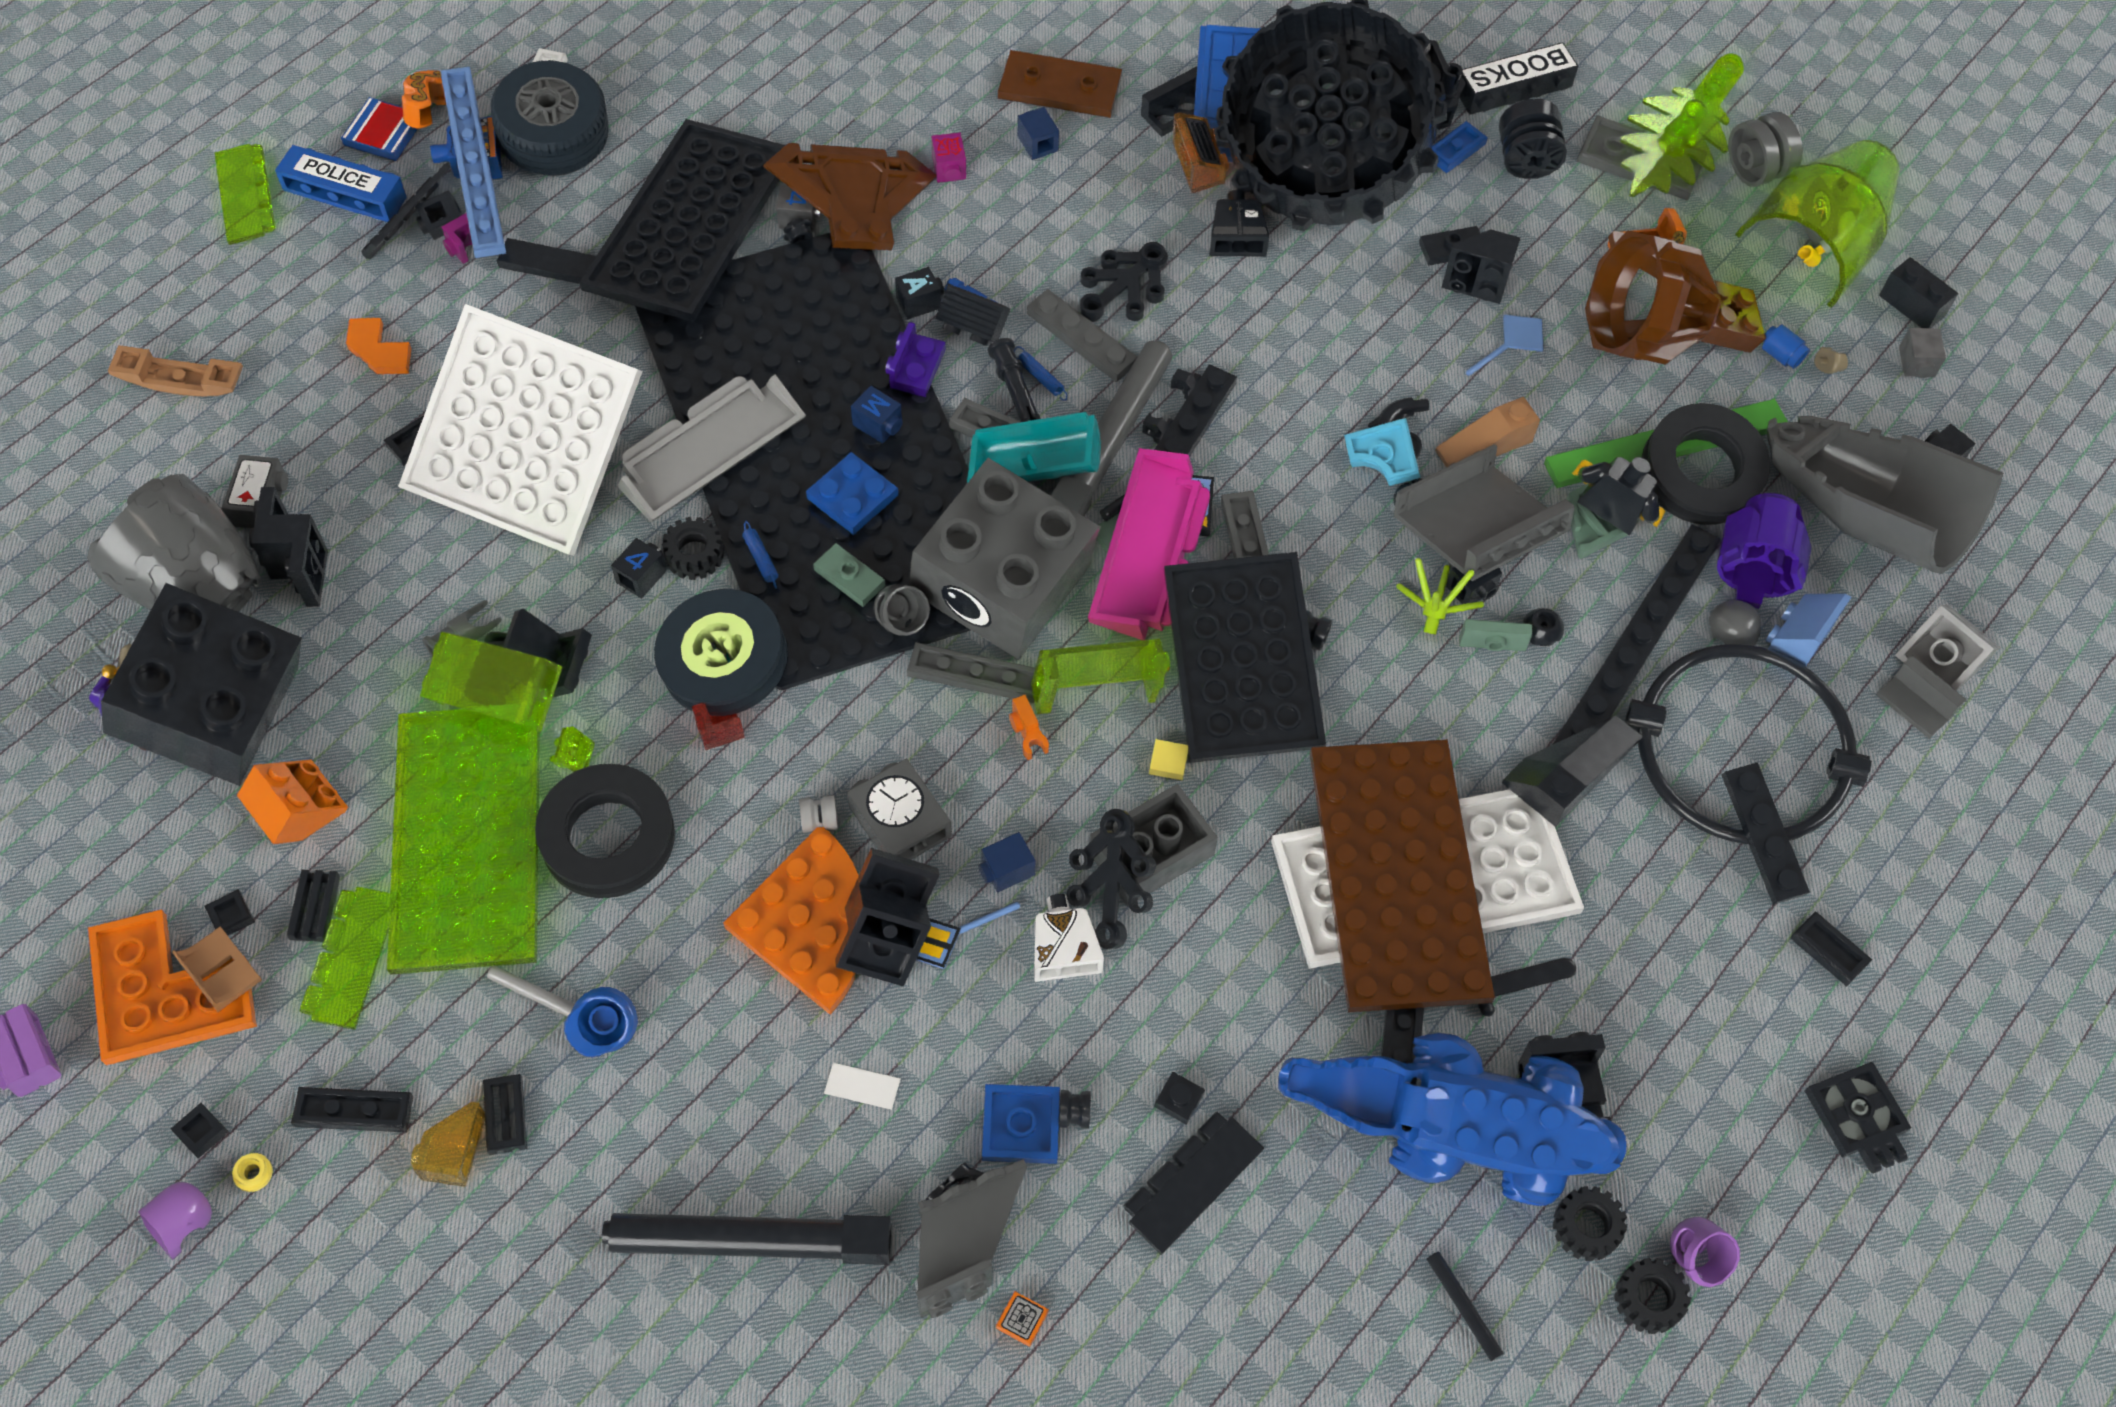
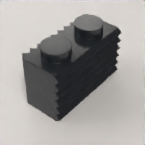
[935,284,1010,346]

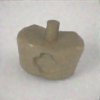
[1814,347,1848,374]

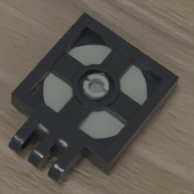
[1805,1061,1912,1174]

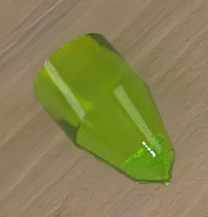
[1735,140,1900,308]

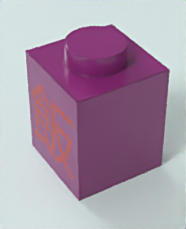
[931,132,966,183]

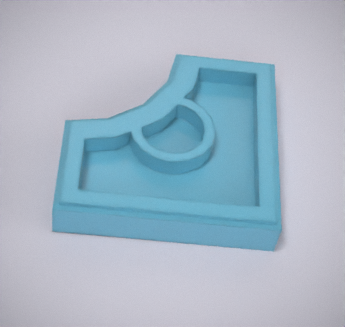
[1344,418,1421,486]

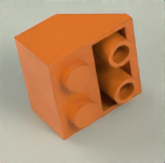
[237,759,348,844]

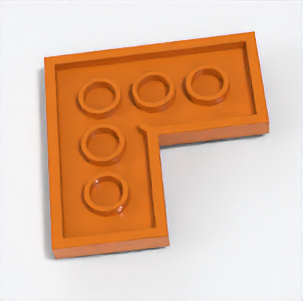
[88,909,257,1065]

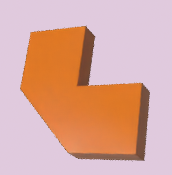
[346,318,412,374]

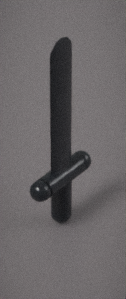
[1478,958,1576,1017]

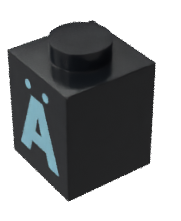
[895,267,944,320]

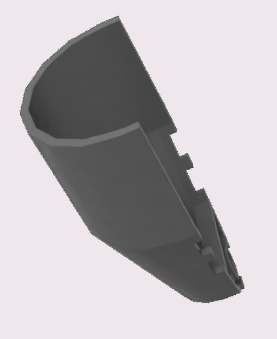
[1767,415,2004,574]

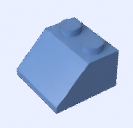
[1765,594,1851,666]

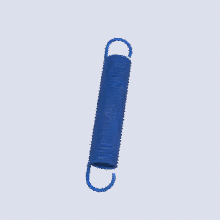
[1014,346,1067,401]
[743,521,779,589]

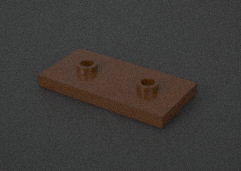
[998,50,1122,118]

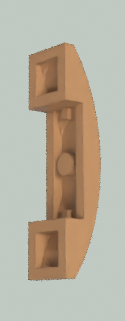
[108,345,243,396]

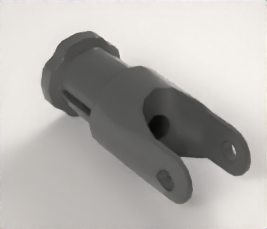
[422,600,502,664]

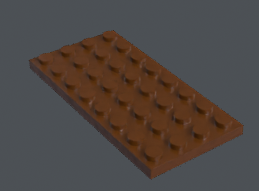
[1310,739,1495,1013]

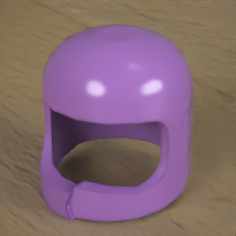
[138,1182,212,1260]
[1670,1217,1740,1287]

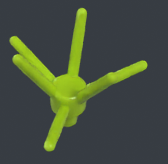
[1396,558,1484,635]

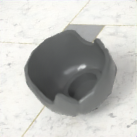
[1709,599,1761,646]

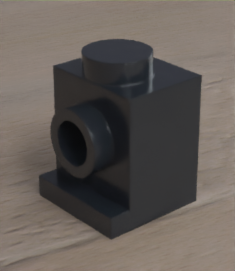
[416,190,463,240]

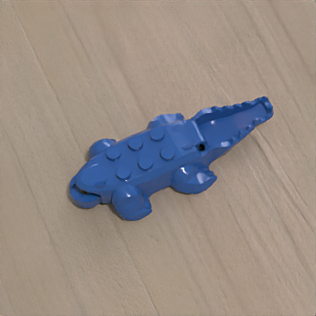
[1278,1033,1627,1206]

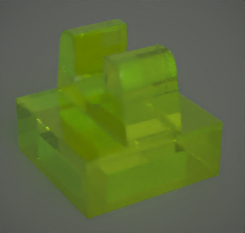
[549,726,595,772]

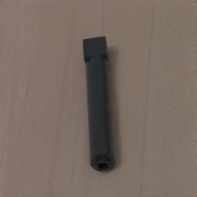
[602,1213,892,1265]

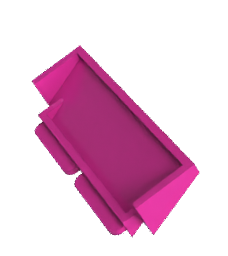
[1088,448,1210,641]

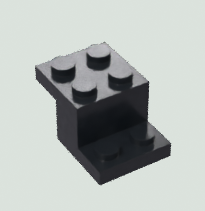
[249,487,328,607]
[835,848,940,986]

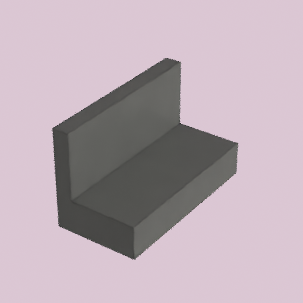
[1876,655,1966,739]

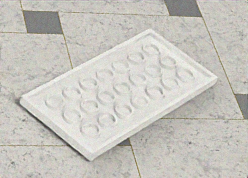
[1271,789,1584,969]

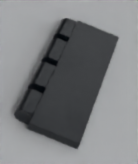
[1123,1112,1264,1255]

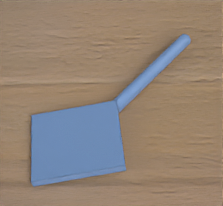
[1466,315,1543,376]

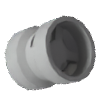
[799,795,838,833]

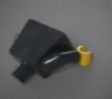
[1572,457,1665,535]

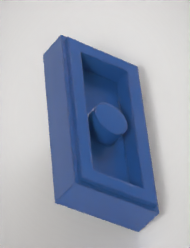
[1432,121,1488,174]

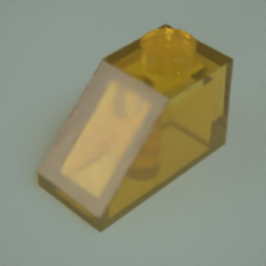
[411,1102,485,1187]

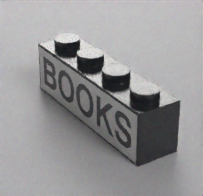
[1460,42,1578,115]

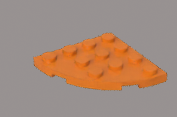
[723,827,859,1015]

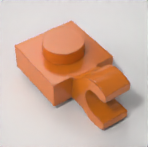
[1009,695,1049,760]

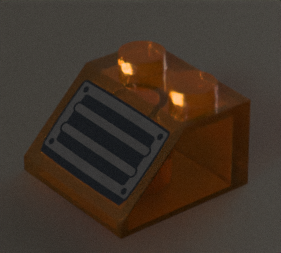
[1173,113,1229,193]

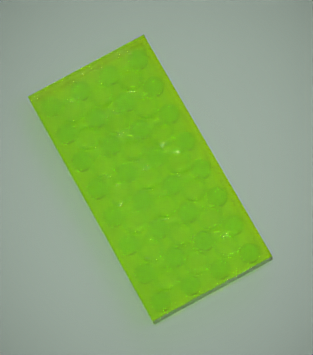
[387,703,540,975]

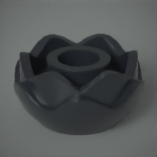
[1523,608,1564,646]

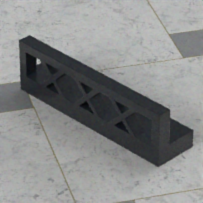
[1141,66,1197,137]

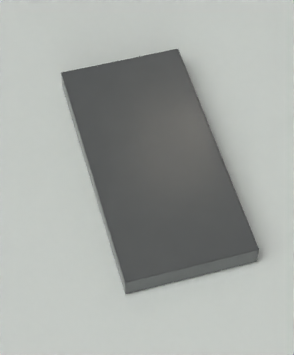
[1576,115,1708,200]

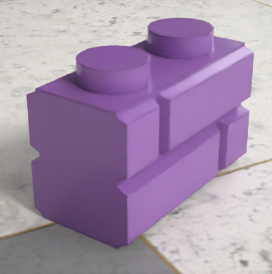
[0,1004,62,1097]

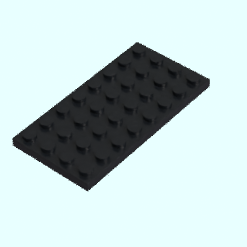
[580,119,785,322]

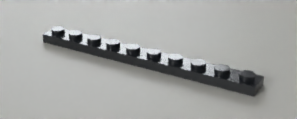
[1552,524,1721,745]

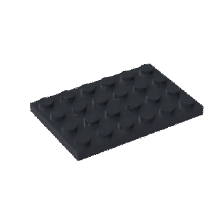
[1164,552,1326,763]

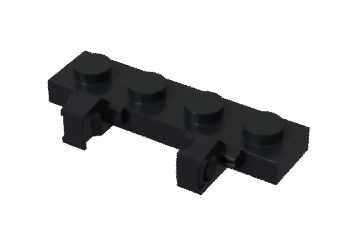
[1142,364,1237,457]

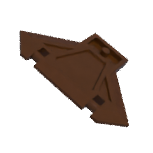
[763,143,936,251]

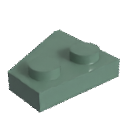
[1566,483,1628,559]

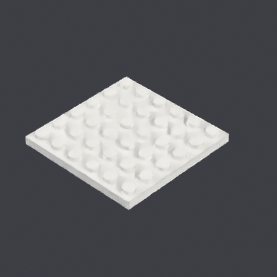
[398,304,643,556]

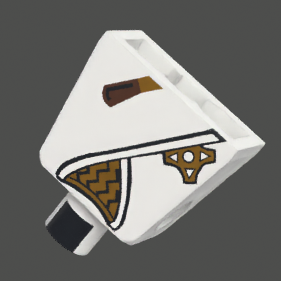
[1034,894,1104,982]

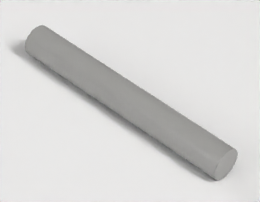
[487,965,575,1017]

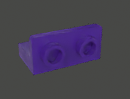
[886,322,946,397]

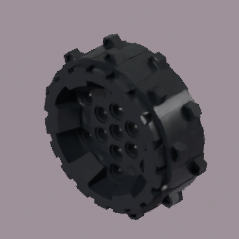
[1214,0,1447,231]

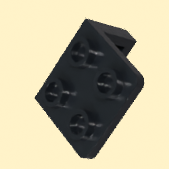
[498,609,592,699]

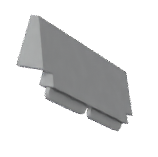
[617,374,806,522]

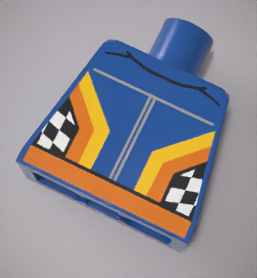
[430,116,503,179]

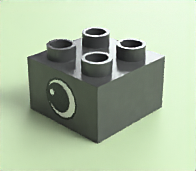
[909,458,1100,660]

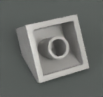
[1895,604,2001,691]

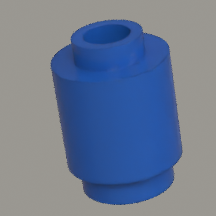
[1762,324,1810,369]

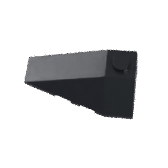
[1502,715,1643,827]

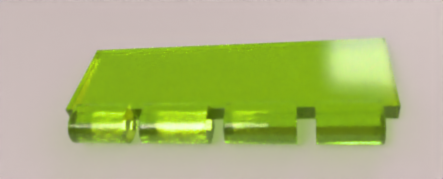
[214,144,276,245]
[299,887,400,1030]

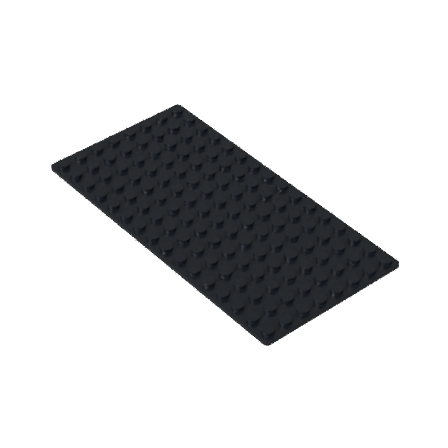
[635,232,971,690]

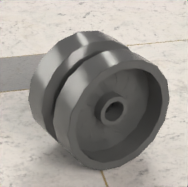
[1728,112,1803,187]

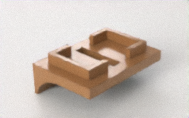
[172,927,262,1012]

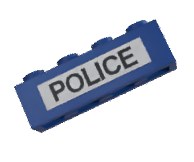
[275,145,407,222]

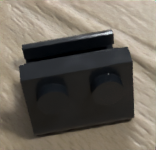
[1518,1032,1611,1121]

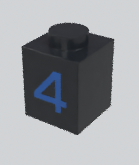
[611,538,666,599]

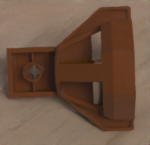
[1585,230,1766,365]

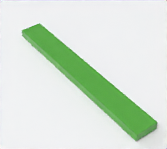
[1544,398,1788,489]

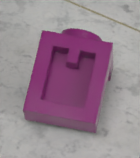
[442,213,472,264]

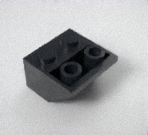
[1441,229,1521,304]

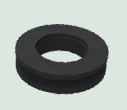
[1642,403,1770,525]
[535,764,675,898]

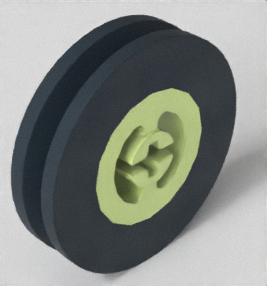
[654,589,787,716]

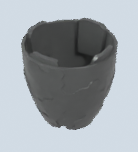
[87,474,261,612]

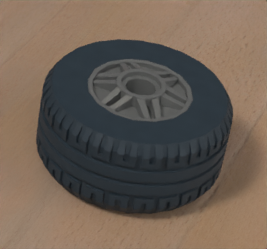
[491,60,609,176]

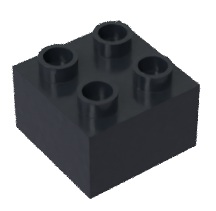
[101,583,302,786]

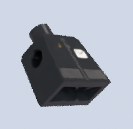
[1209,190,1269,257]

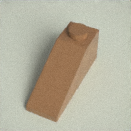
[1435,397,1540,467]

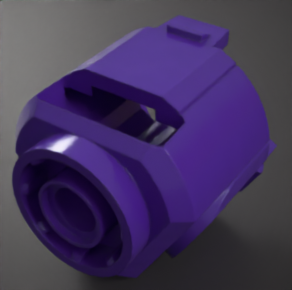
[1717,493,1812,609]

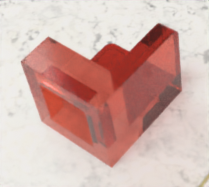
[691,703,745,751]

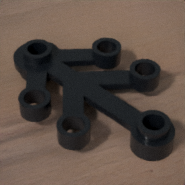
[1080,242,1168,322]
[1066,809,1156,949]

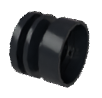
[1499,98,1567,179]

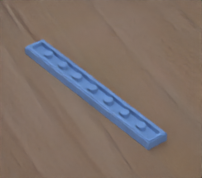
[440,67,506,258]

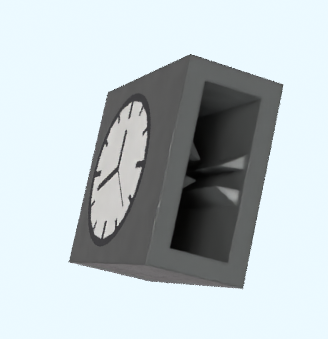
[847,758,952,860]

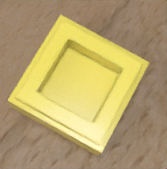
[1149,739,1188,781]

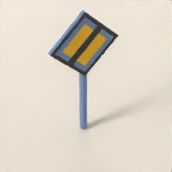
[916,902,1020,969]

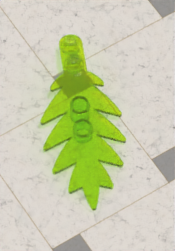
[1620,53,1744,197]

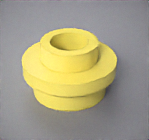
[232,1153,273,1192]

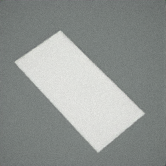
[824,1063,901,1110]

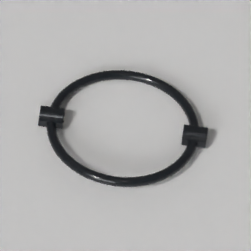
[1625,644,1872,844]

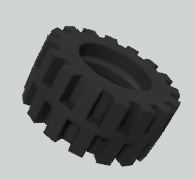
[662,517,724,580]
[1553,1186,1627,1261]
[1614,1258,1691,1334]

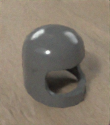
[874,584,930,636]

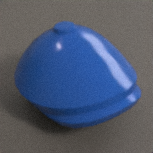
[564,987,638,1058]

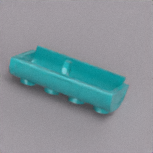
[967,412,1101,483]

